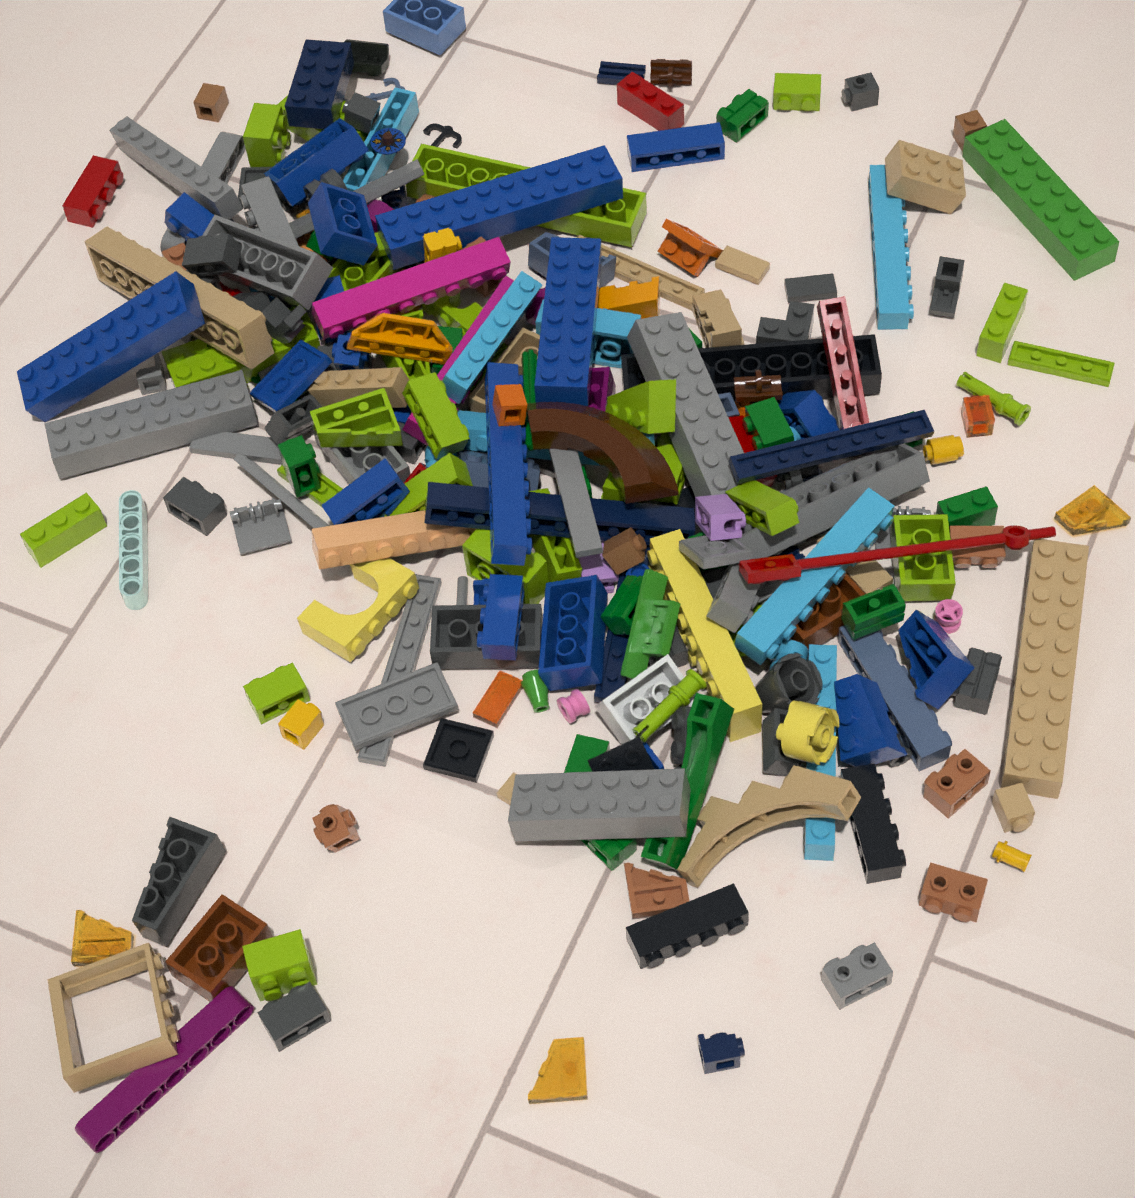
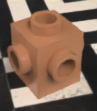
[312,804,360,852]

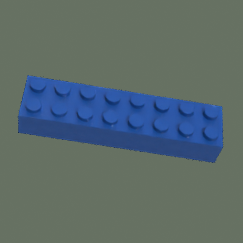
[534,237,602,406]
[17,271,205,422]

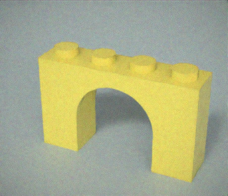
[297,558,419,662]

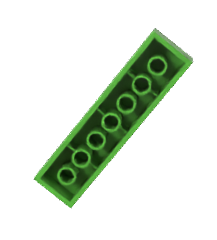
[962,119,1119,281]

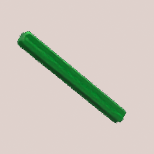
[522,349,537,451]

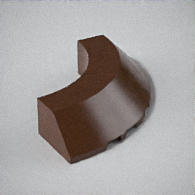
[527,402,679,504]

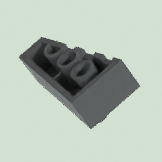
[132,816,226,947]

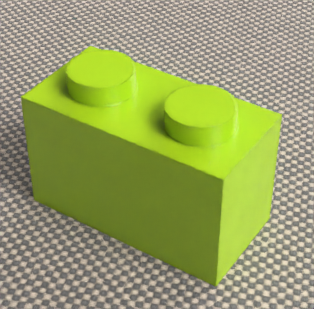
[773,73,821,111]
[243,662,311,724]

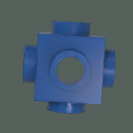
[332,333,370,370]

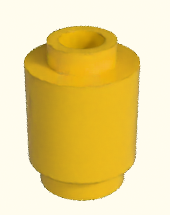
[923,435,964,465]

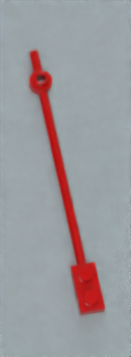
[739,525,1056,584]

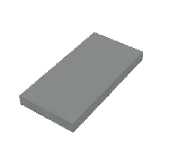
[335,662,459,751]

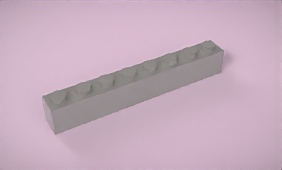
[110,116,243,220]

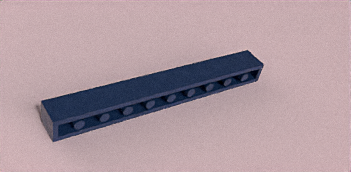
[424,482,695,546]

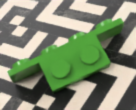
[621,569,681,679]

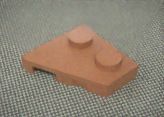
[624,863,689,919]

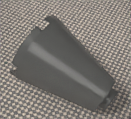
[754,653,823,713]

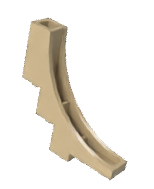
[677,765,861,888]

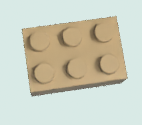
[885,140,966,214]

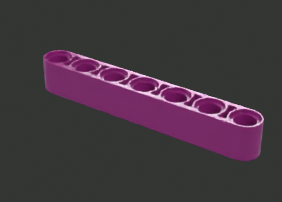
[75,986,254,1153]

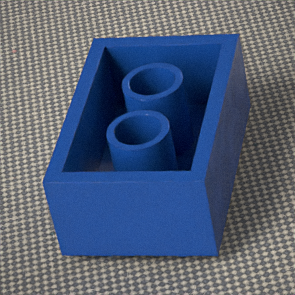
[308,182,378,266]

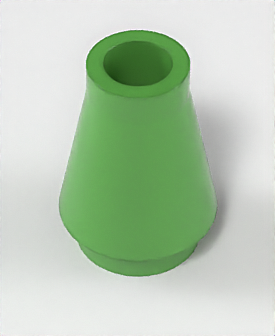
[521,669,550,713]

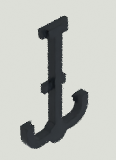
[423,123,462,149]

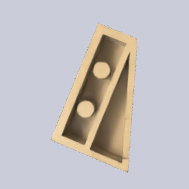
[692,289,744,348]

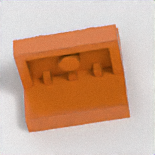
[657,218,723,277]

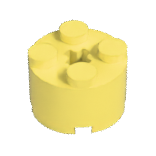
[776,700,839,765]

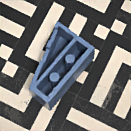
[528,232,616,288]
[458,450,540,491]

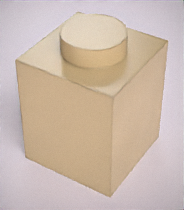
[992,783,1035,833]

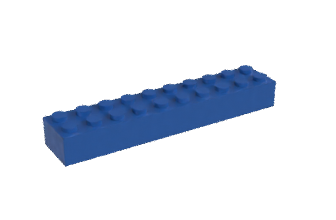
[375,145,623,269]

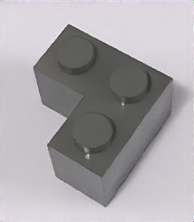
[756,301,815,344]

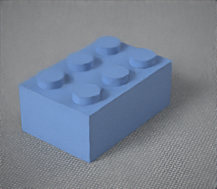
[383,0,466,55]

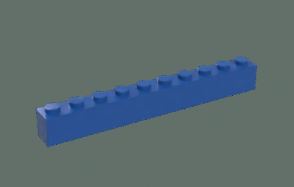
[485,362,532,566]

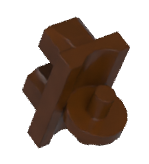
[650,59,692,87]
[734,370,783,407]

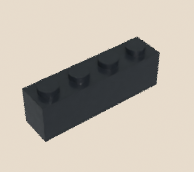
[840,763,906,884]
[626,883,749,969]

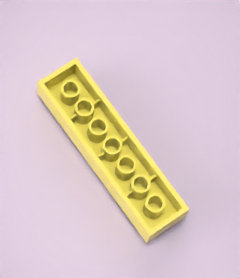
[647,529,762,742]

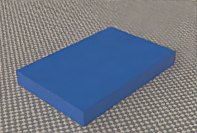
[249,340,333,412]

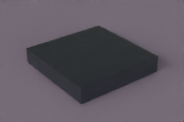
[423,718,494,783]

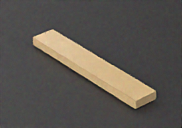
[577,235,705,311]

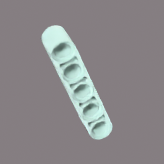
[119,490,148,610]

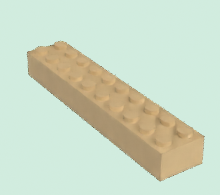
[84,227,274,370]
[1001,539,1089,799]

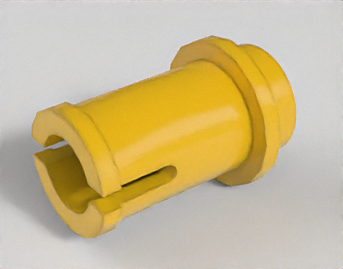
[992,841,1032,872]

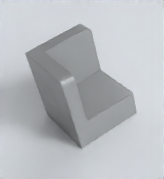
[136,353,167,395]

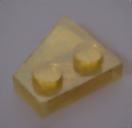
[1054,485,1131,536]
[71,910,134,967]
[528,1037,588,1104]

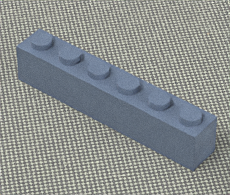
[838,625,952,772]

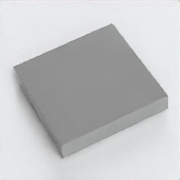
[679,535,753,569]

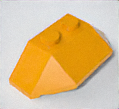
[347,313,453,365]

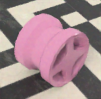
[934,599,963,634]
[557,689,590,724]

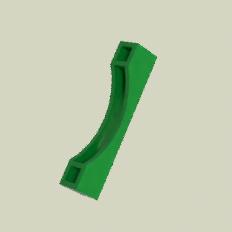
[641,693,734,871]

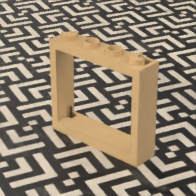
[47,942,180,1093]

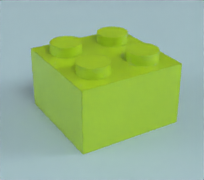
[243,103,291,167]
[242,929,317,1001]

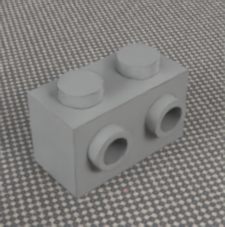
[821,942,893,1010]

